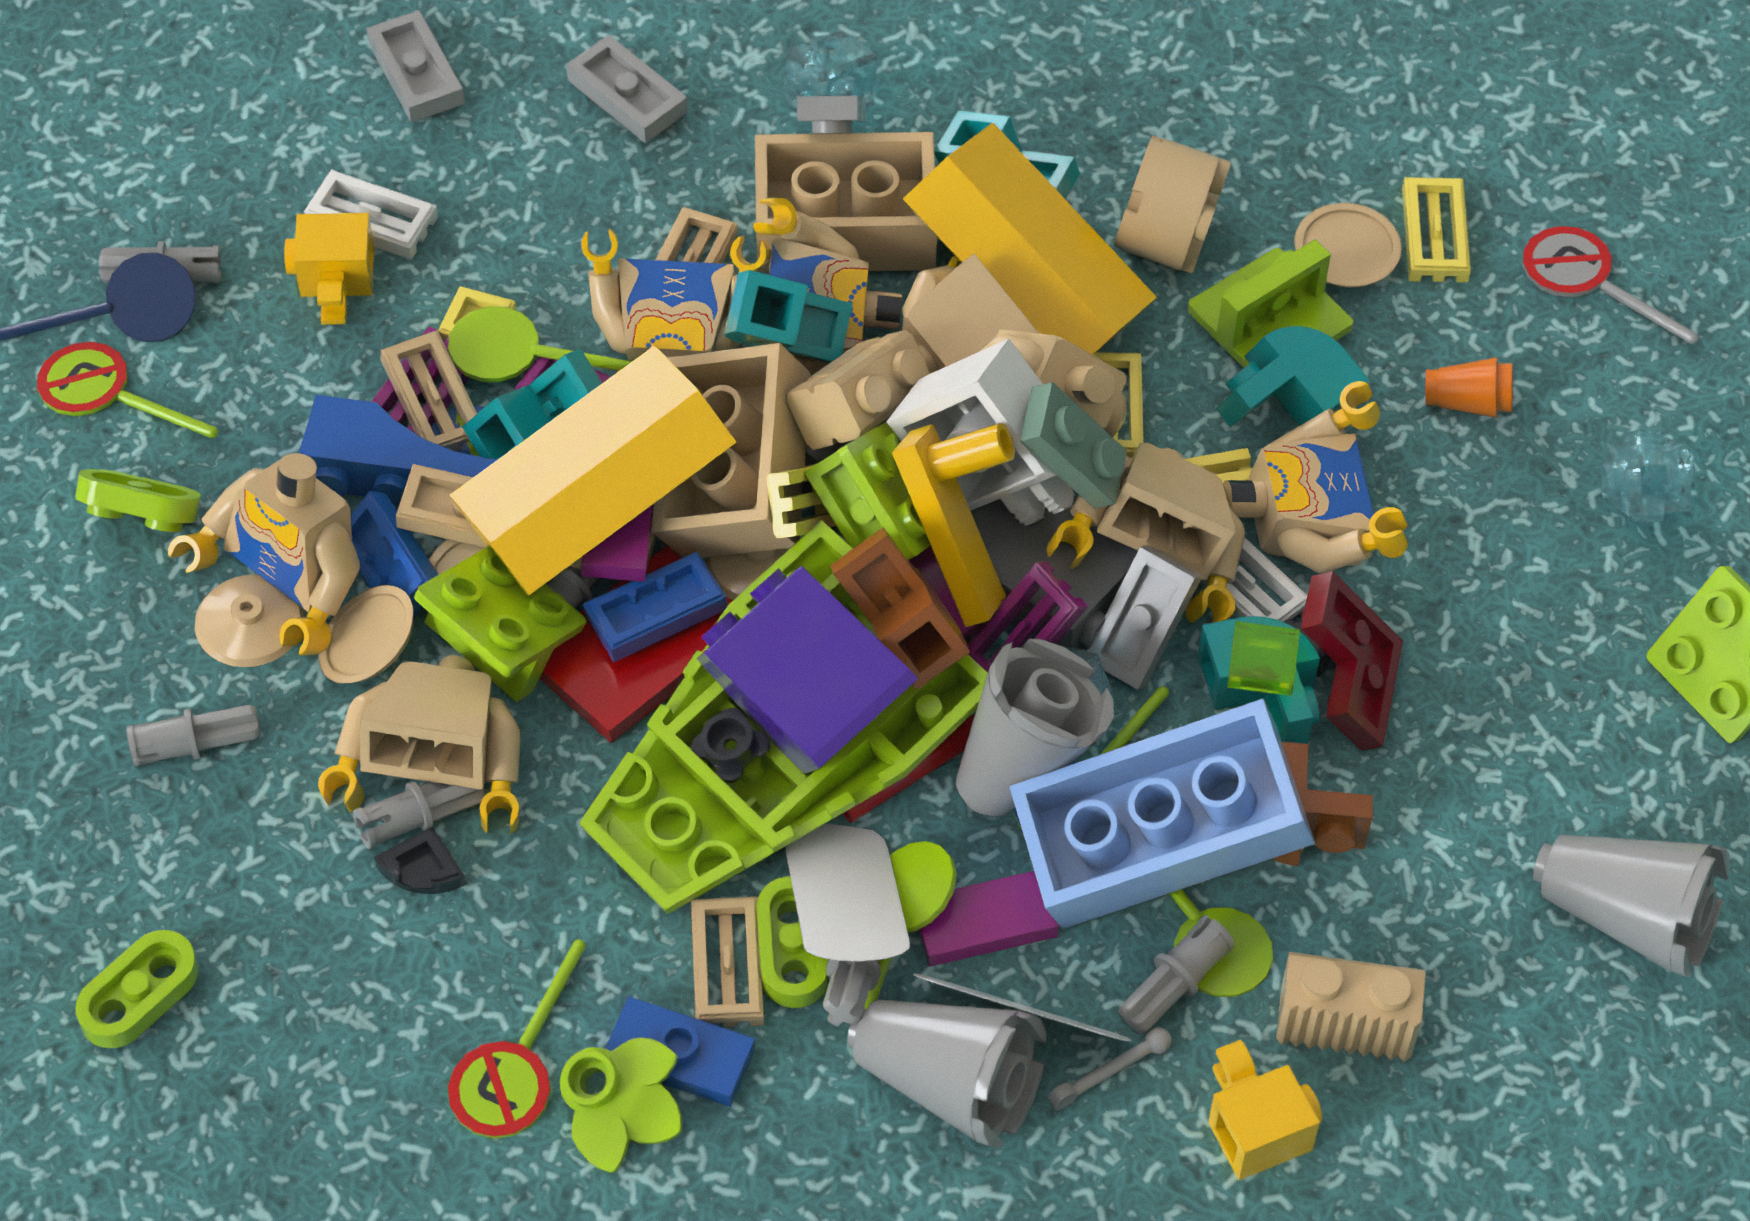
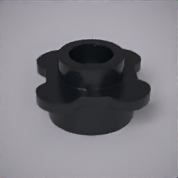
[692,708,770,783]

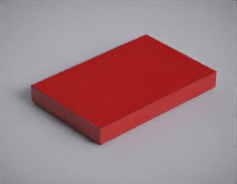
[539,545,732,743]

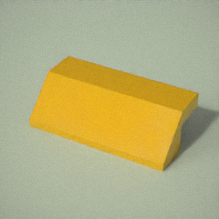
[903,122,1157,355]
[449,345,737,596]

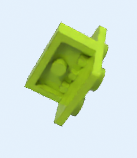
[1188,239,1353,368]
[804,422,931,560]
[414,546,587,702]
[1646,566,1750,743]

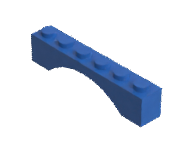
[299,395,654,517]

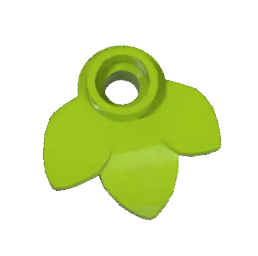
[560,1038,683,1173]

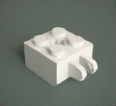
[887,338,1075,526]

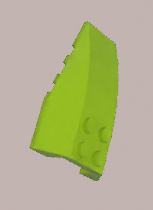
[579,520,988,914]

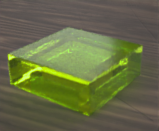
[1227,621,1300,696]

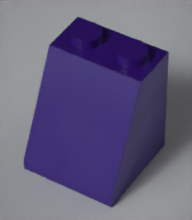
[696,566,918,774]

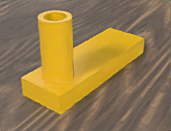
[892,423,1015,627]

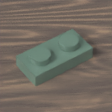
[1020,382,1127,509]

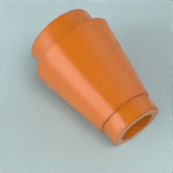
[1425,357,1513,418]

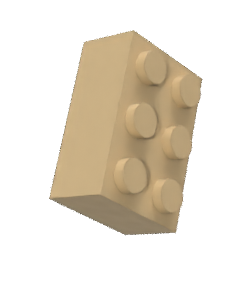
[755,132,937,273]
[652,343,811,558]

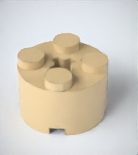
[1114,135,1231,274]

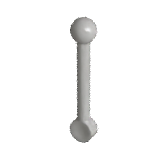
[1048,1027,1172,1111]

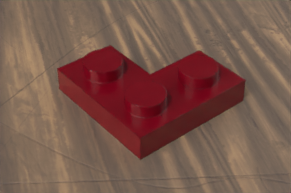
[1301,571,1403,750]

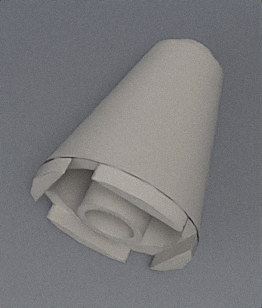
[956,639,1114,816]
[1533,834,1729,978]
[848,1000,1046,1149]

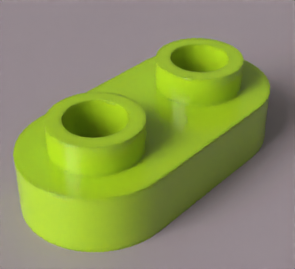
[75,469,201,532]
[757,876,829,1008]
[75,930,198,1048]

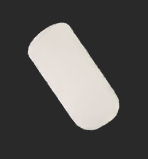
[786,824,910,962]
[913,974,1132,1041]

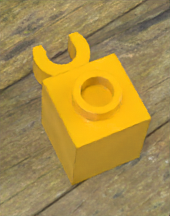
[284,213,375,325]
[1208,1039,1323,1180]

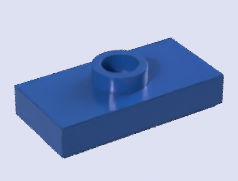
[351,491,438,620]
[583,552,727,662]
[605,996,755,1107]

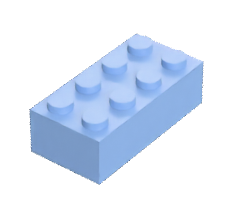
[1009,699,1315,929]

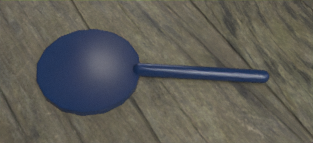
[0,252,196,342]

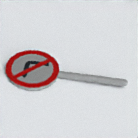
[1523,226,1698,344]

